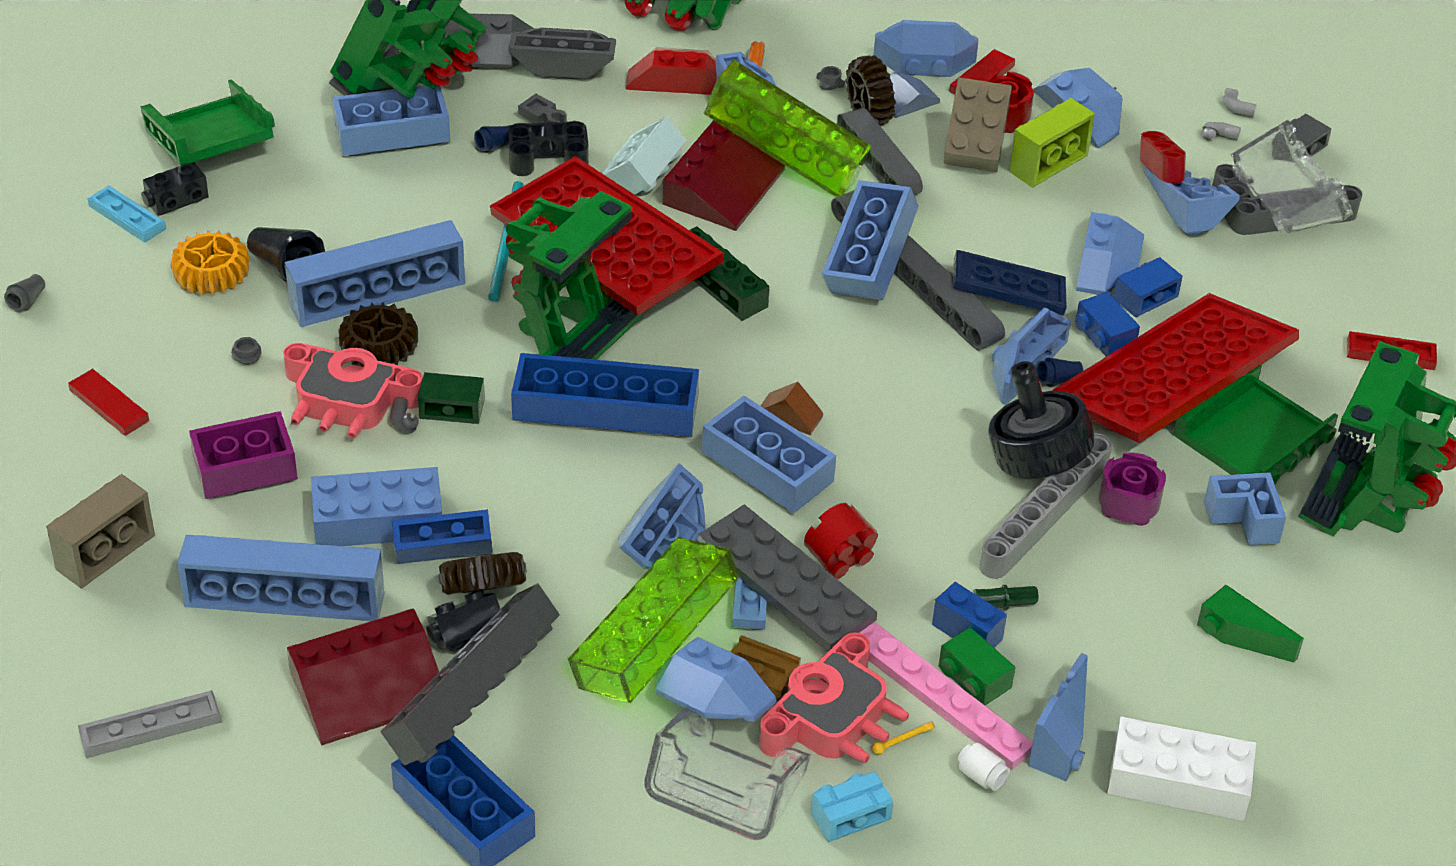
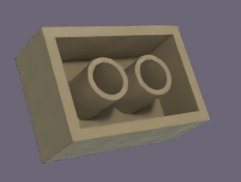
[944,77,1012,172]
[46,474,155,589]

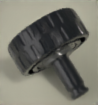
[988,361,1095,479]

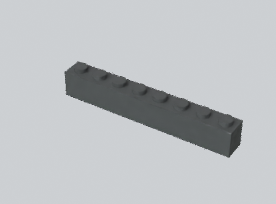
[380,583,560,766]

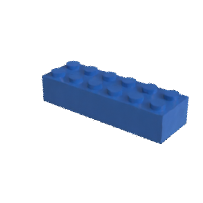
[511,353,699,437]

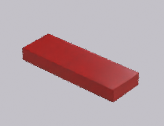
[949,49,1015,94]
[1347,331,1437,370]
[68,368,149,436]

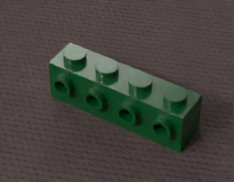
[690,226,770,321]

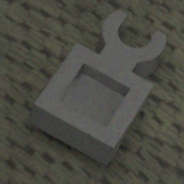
[518,94,567,123]

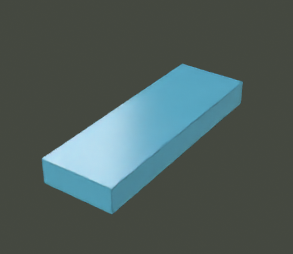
[87,186,166,243]

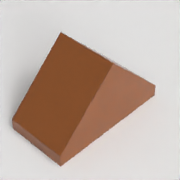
[761,381,823,435]

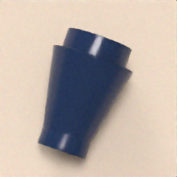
[474,125,511,153]
[1037,357,1083,387]

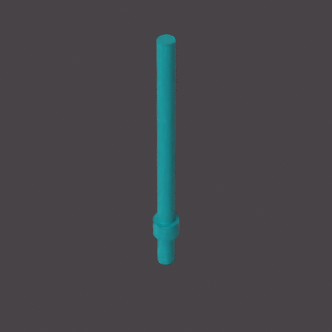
[488,181,524,302]

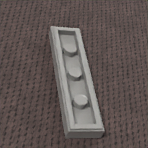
[78,690,222,758]

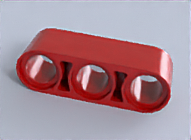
[1140,131,1186,183]

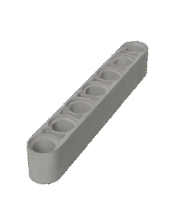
[980,433,1112,579]

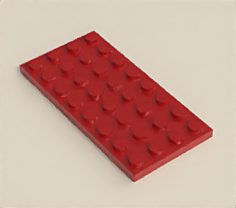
[490,156,724,316]
[1051,293,1299,443]

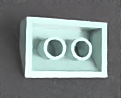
[601,116,686,195]

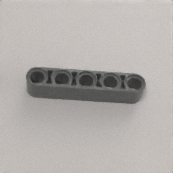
[837,108,923,195]

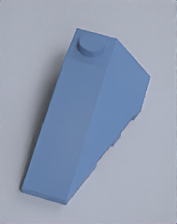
[1145,167,1240,235]
[1029,653,1088,781]

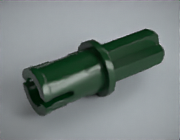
[973,584,1039,610]

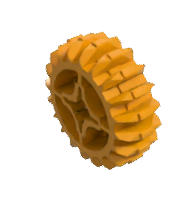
[171,230,250,296]

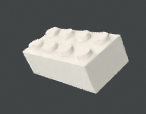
[1107,717,1256,821]

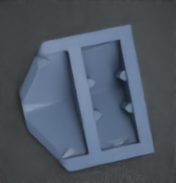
[890,72,940,118]

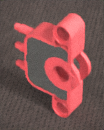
[283,343,423,438]
[759,632,909,763]

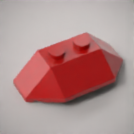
[626,47,718,95]

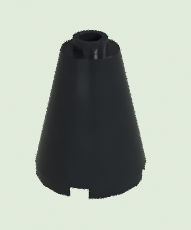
[247,227,325,283]

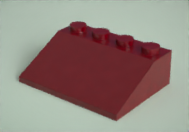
[663,119,785,231]
[287,608,439,746]

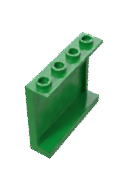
[140,79,275,165]
[1173,365,1338,484]

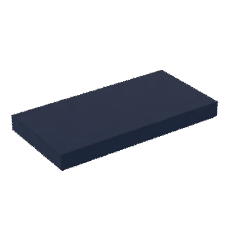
[953,250,1067,316]

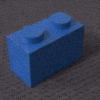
[1113,257,1183,317]
[1075,291,1140,356]
[932,582,1007,648]

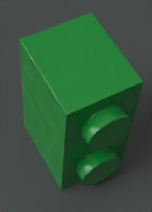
[938,627,1016,705]

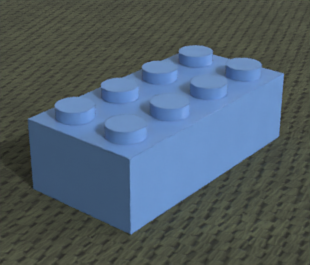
[332,85,450,156]
[822,180,919,300]
[702,396,836,514]
[311,467,442,546]

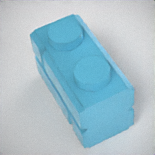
[811,772,893,842]

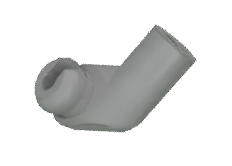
[1222,88,1256,117]
[1201,122,1241,141]

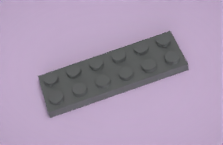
[697,504,877,652]

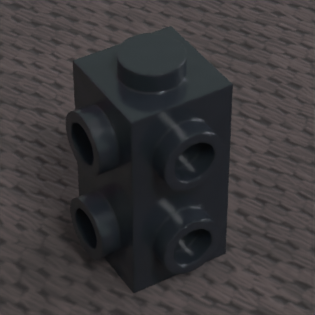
[141,162,209,216]
[426,590,501,652]

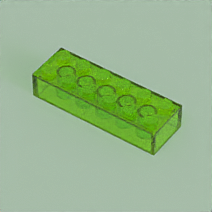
[703,60,872,197]
[568,537,739,703]

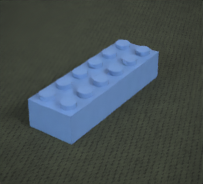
[285,220,465,327]
[177,534,385,621]

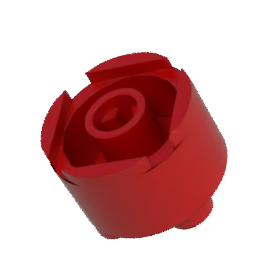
[983,72,1034,133]
[804,503,878,579]

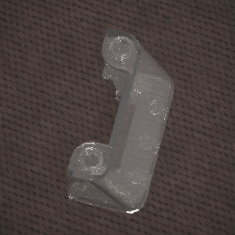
[1231,120,1353,233]
[644,708,811,840]

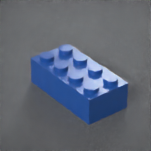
[391,735,535,866]

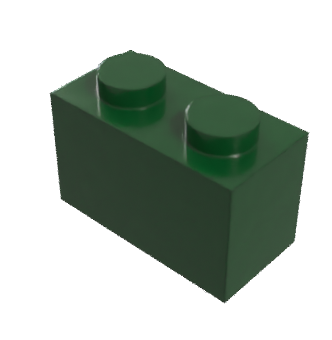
[418,372,485,424]

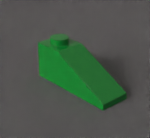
[1197,584,1304,662]

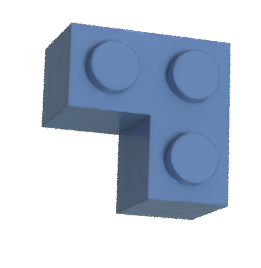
[1204,473,1286,545]

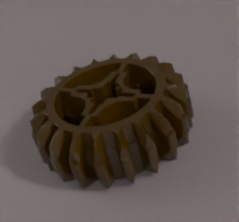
[845,55,896,126]
[338,301,418,367]
[438,552,527,595]

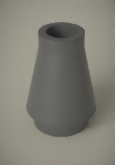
[4,274,45,311]

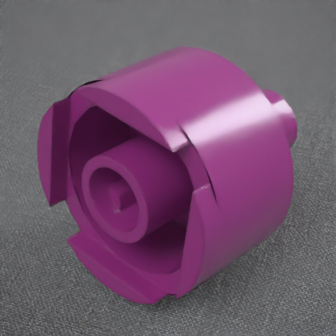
[1099,452,1166,526]

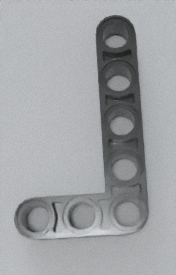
[1212,164,1363,235]

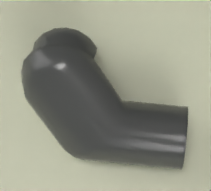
[389,397,419,434]

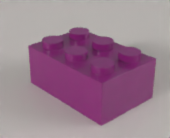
[189,411,298,499]

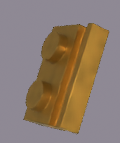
[731,635,801,699]

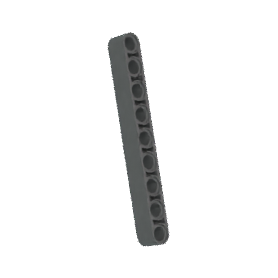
[831,190,1005,350]

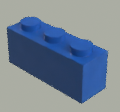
[392,509,493,564]

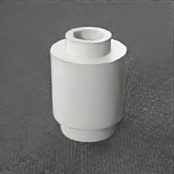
[958,742,1010,791]

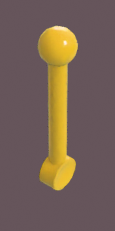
[872,721,935,755]

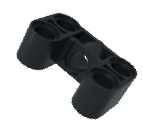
[508,121,589,176]

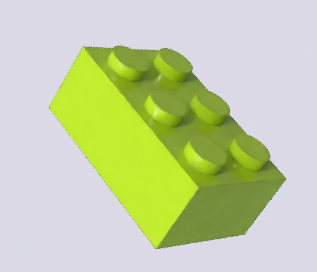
[1009,98,1095,188]

